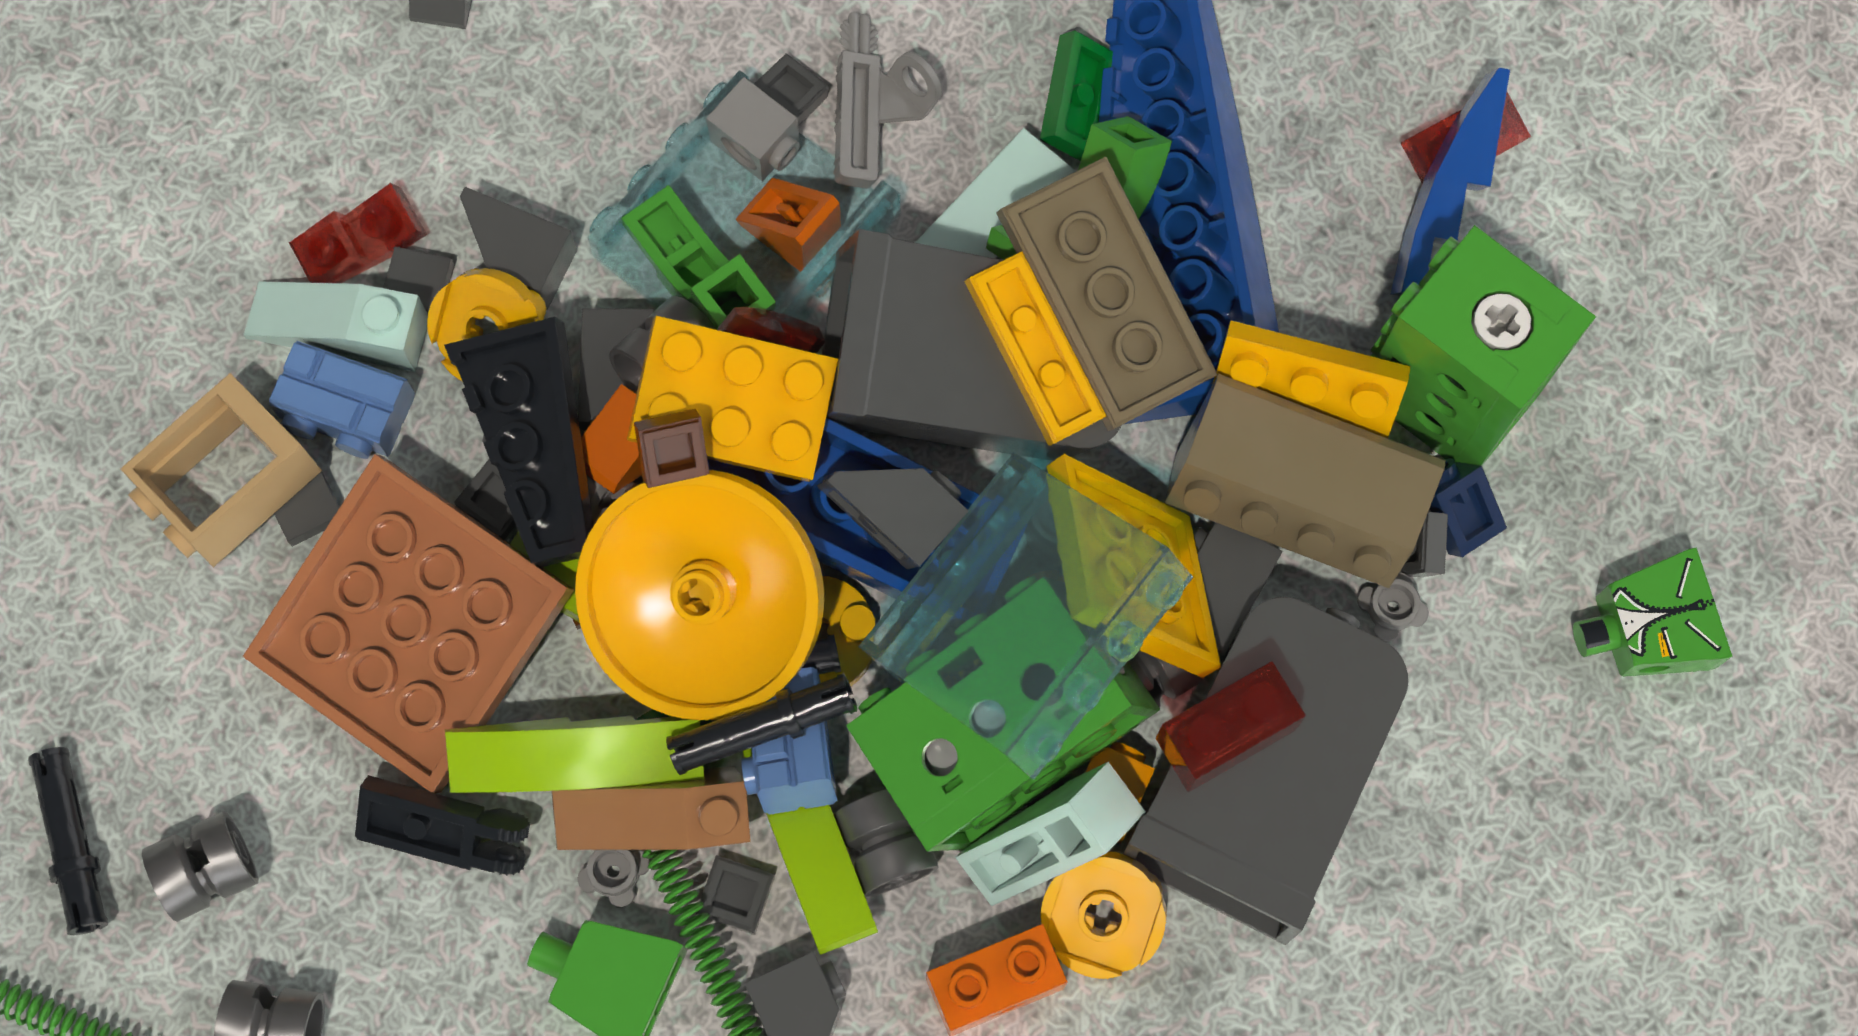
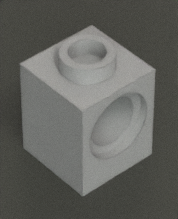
[706,77,800,182]

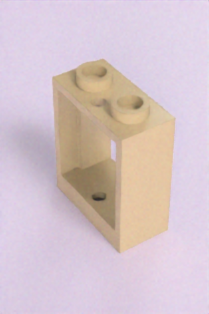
[120,373,322,568]

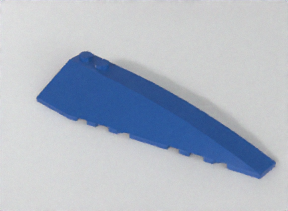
[1099,0,1279,424]

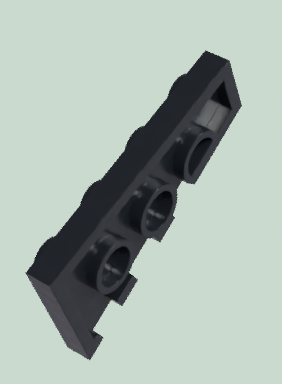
[444,316,594,567]

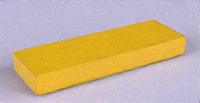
[964,251,1107,446]

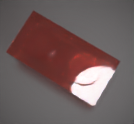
[1155,661,1306,793]

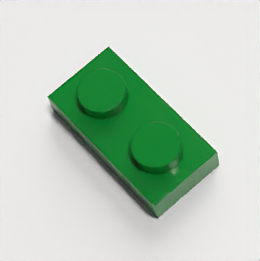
[1040,30,1113,161]

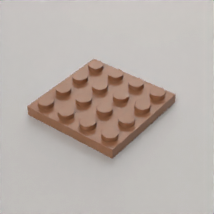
[242,454,575,793]

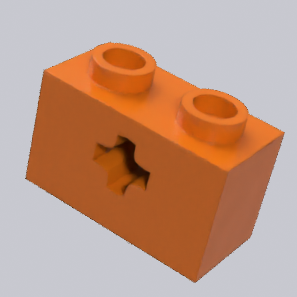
[926,924,1068,1036]

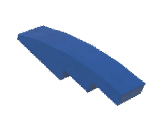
[1390,68,1510,296]

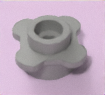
[1357,572,1429,642]
[577,850,650,908]

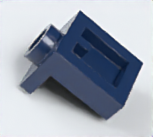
[1429,458,1507,557]

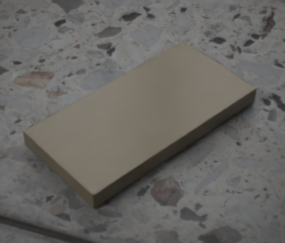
[996,157,1218,431]

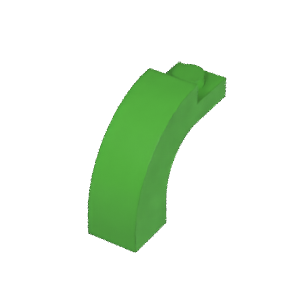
[985,116,1172,260]
[621,185,776,335]

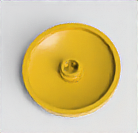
[575,470,824,720]

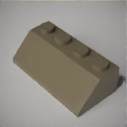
[1164,373,1446,588]

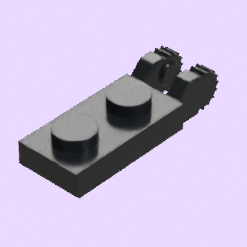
[355,775,530,876]

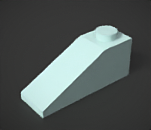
[244,281,428,372]
[955,762,1145,906]

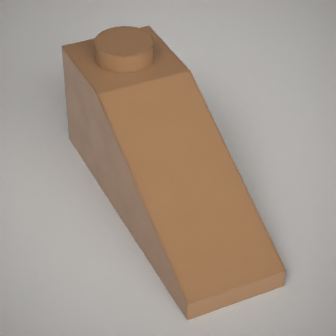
[551,766,750,850]

